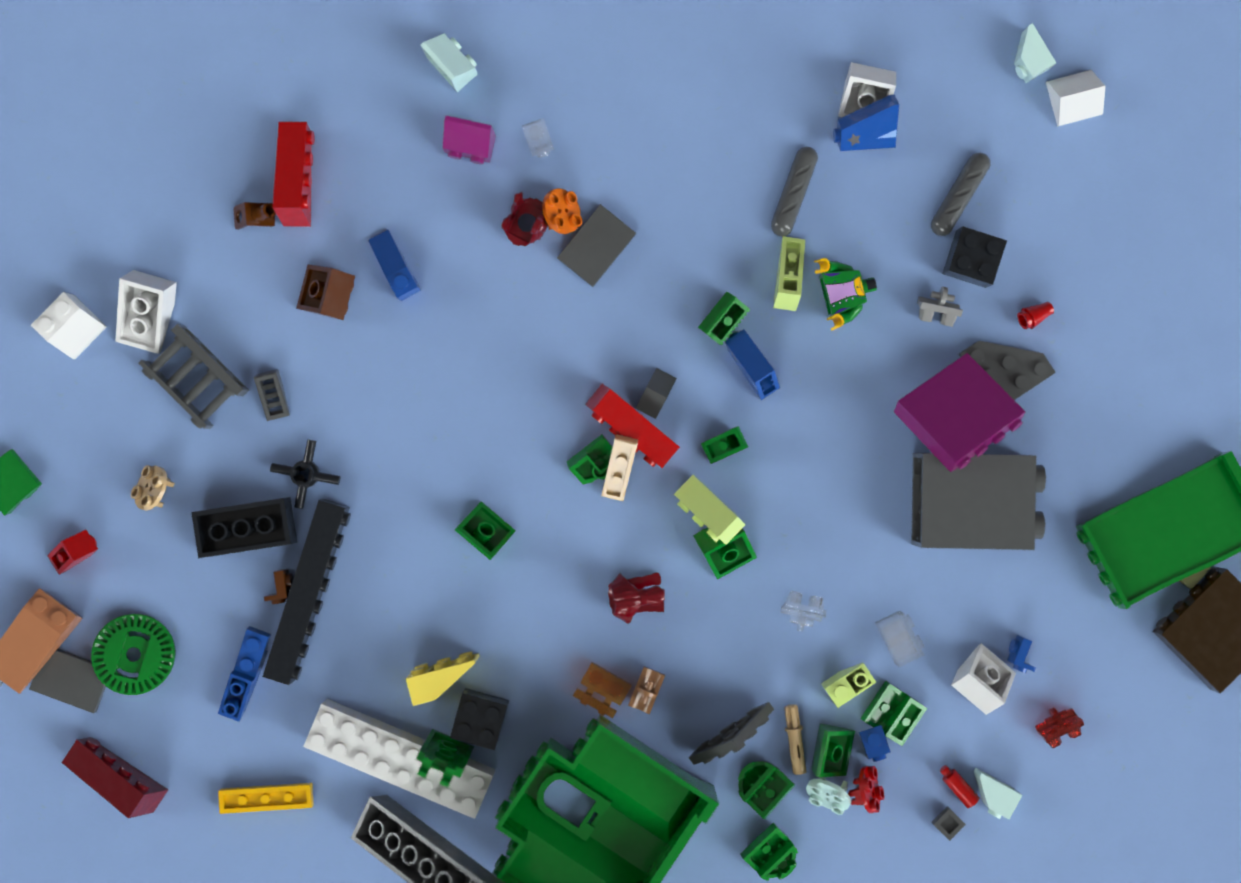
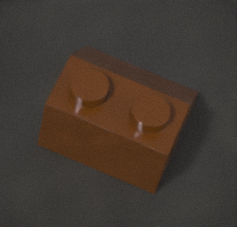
[296,264,355,320]

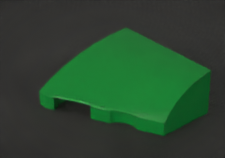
[567,434,613,485]

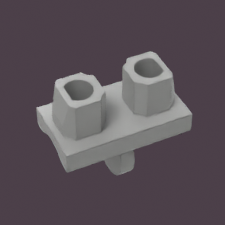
[917,286,963,327]

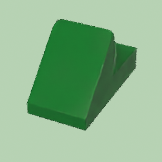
[701,426,748,464]

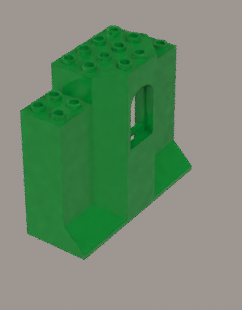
[492,715,719,883]

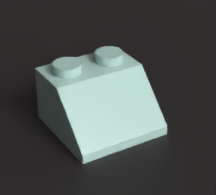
[421,33,478,92]

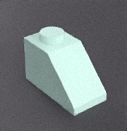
[1014,23,1056,83]
[974,768,1022,819]

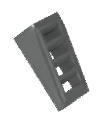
[254,369,290,421]

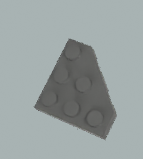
[958,341,1056,400]
[688,702,774,765]

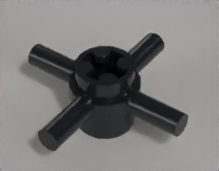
[270,439,341,509]

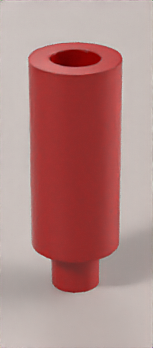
[940,765,980,808]

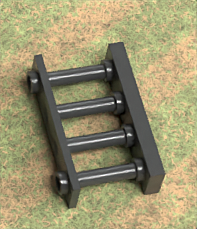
[138,324,249,429]

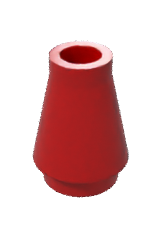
[1017,302,1054,329]

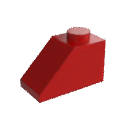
[47,530,98,575]

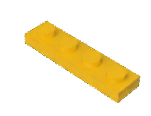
[218,783,314,814]

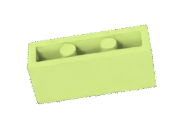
[674,475,745,545]

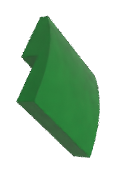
[0,449,42,516]
[860,681,927,746]

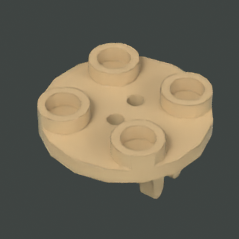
[130,465,175,511]

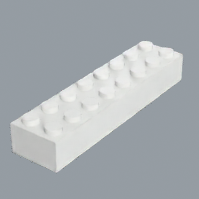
[303,699,496,819]

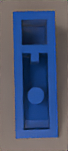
[368,230,421,301]

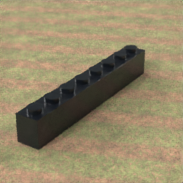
[262,499,351,685]

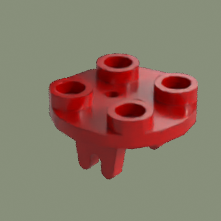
[848,766,885,813]

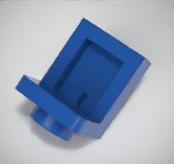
[1007,635,1036,673]
[858,725,891,762]

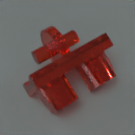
[1035,707,1084,748]

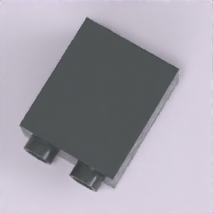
[911,453,1046,550]

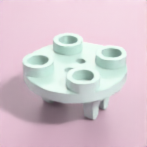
[806,777,851,815]

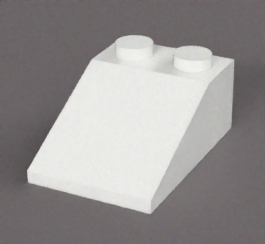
[115,270,177,354]

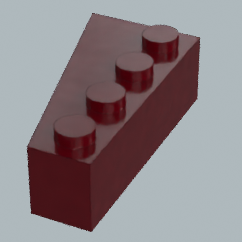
[61,737,168,819]

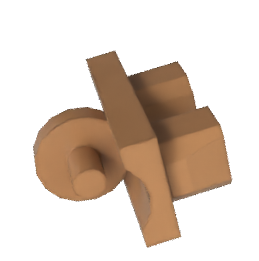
[628,666,665,714]

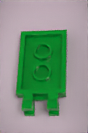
[416,729,474,787]

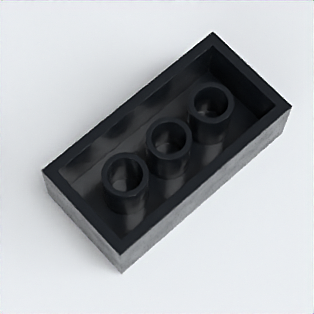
[191,497,297,558]

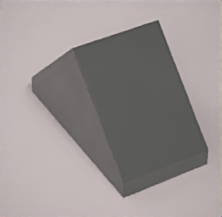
[635,368,677,419]

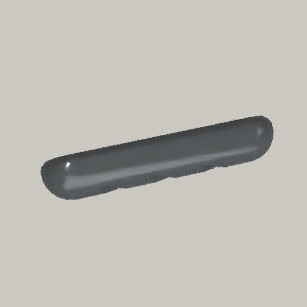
[771,147,818,237]
[931,153,991,236]

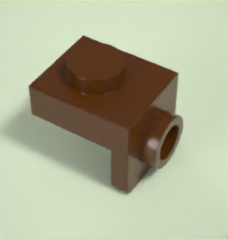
[264,568,293,604]

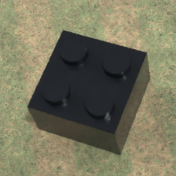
[942,226,1007,288]
[450,688,509,750]

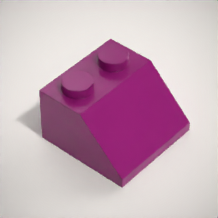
[443,115,496,164]

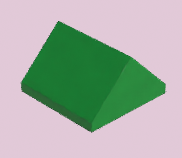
[455,501,516,560]
[811,723,855,777]

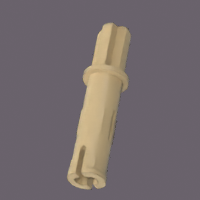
[784,704,807,775]

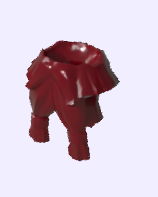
[501,192,548,246]
[608,572,665,624]

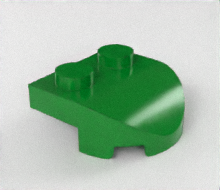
[738,761,796,819]
[740,823,798,881]

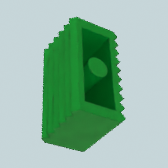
[698,292,750,345]

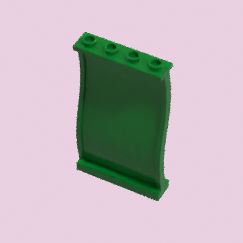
[1076,451,1241,609]

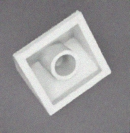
[1046,70,1105,127]

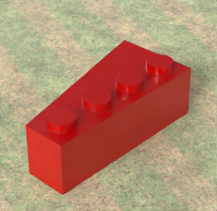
[272,122,315,227]
[585,383,680,468]

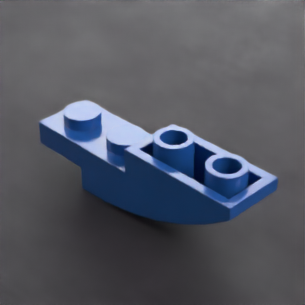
[218,626,271,722]

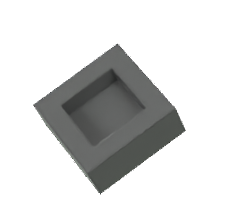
[932,806,966,841]

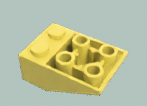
[406,651,480,706]

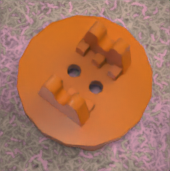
[542,188,582,234]

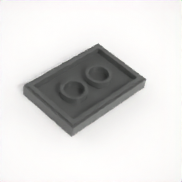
[557,204,636,287]
[29,649,106,713]

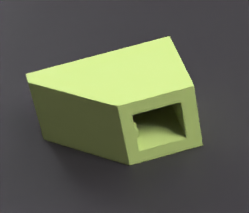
[821,662,877,708]

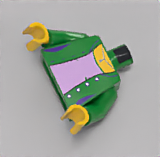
[814,258,877,330]

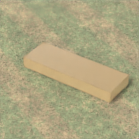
[601,435,638,501]

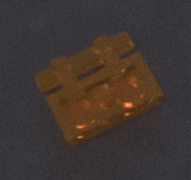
[573,662,632,719]

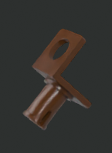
[233,202,276,230]

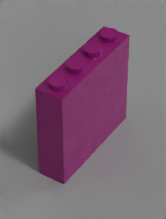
[894,353,1025,473]

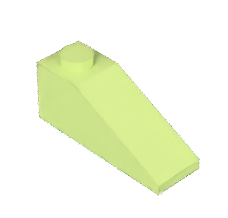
[773,236,805,311]

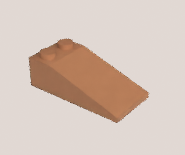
[0,588,83,694]

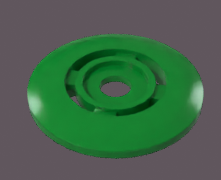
[91,614,176,695]

